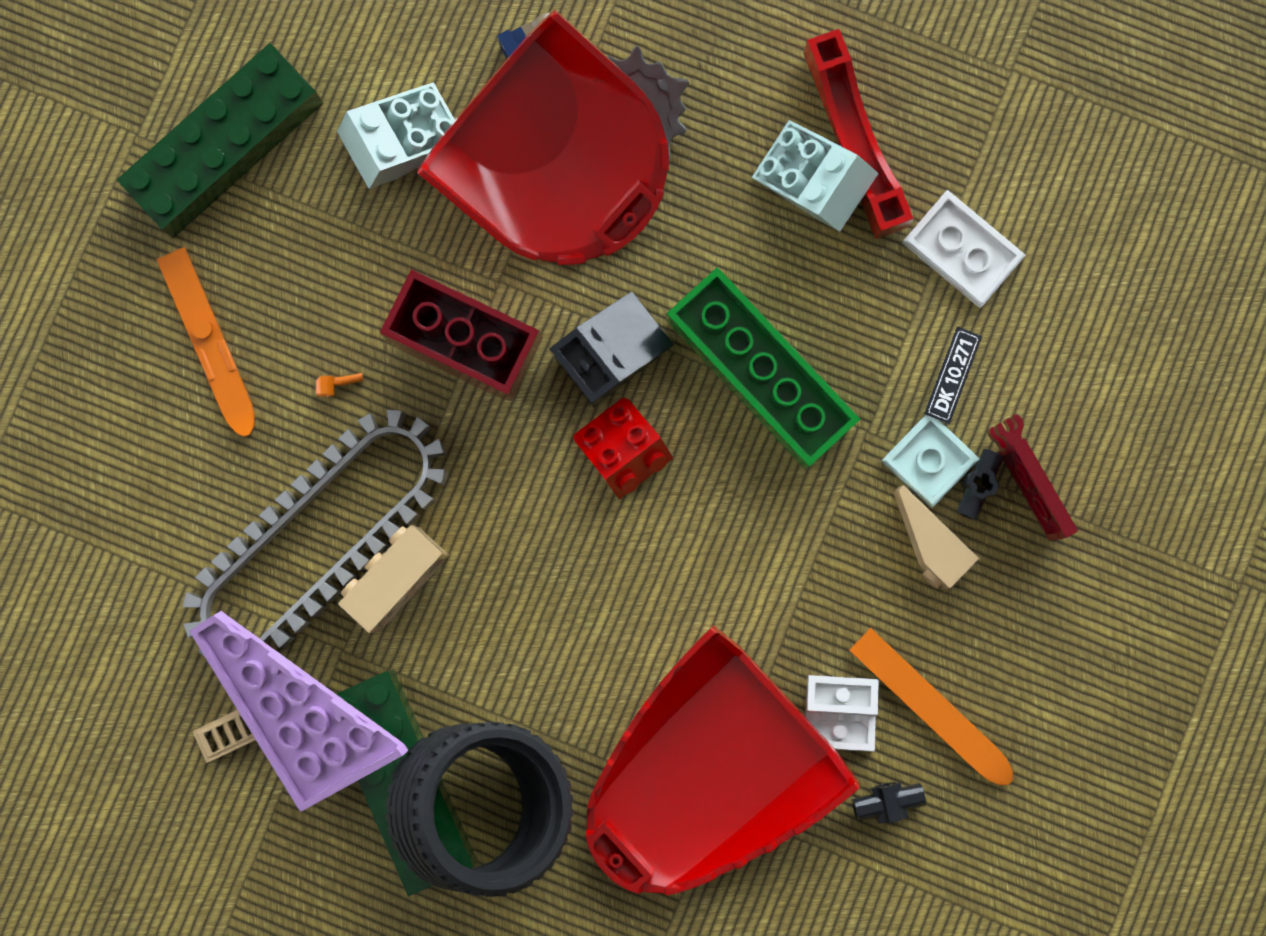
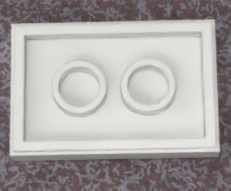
[902,190,1026,308]

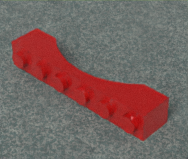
[803,28,914,240]

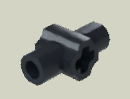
[956,449,1004,521]
[852,781,926,824]

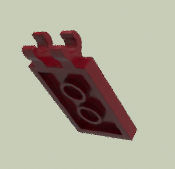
[987,414,1078,541]

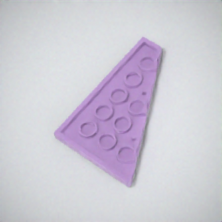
[189,611,408,812]

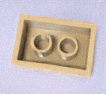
[338,525,450,633]

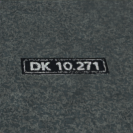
[924,326,982,425]

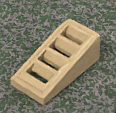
[192,710,256,763]

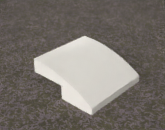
[805,675,878,752]

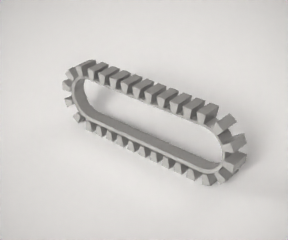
[183,410,448,657]

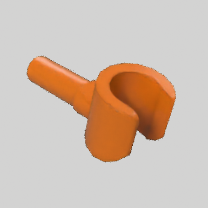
[315,373,363,397]

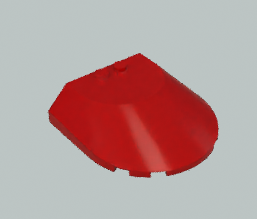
[417,9,669,265]

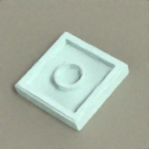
[881,415,979,509]

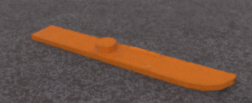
[156,247,255,437]
[849,628,1013,785]

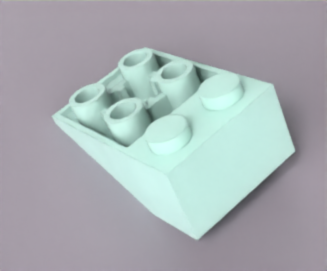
[337,82,454,189]
[752,120,878,232]

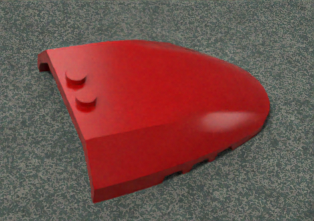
[585,625,860,896]

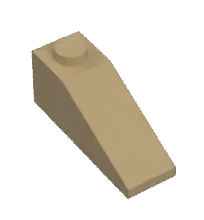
[893,485,979,589]

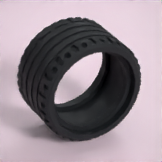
[385,722,574,897]

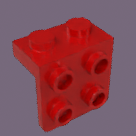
[573,398,674,500]

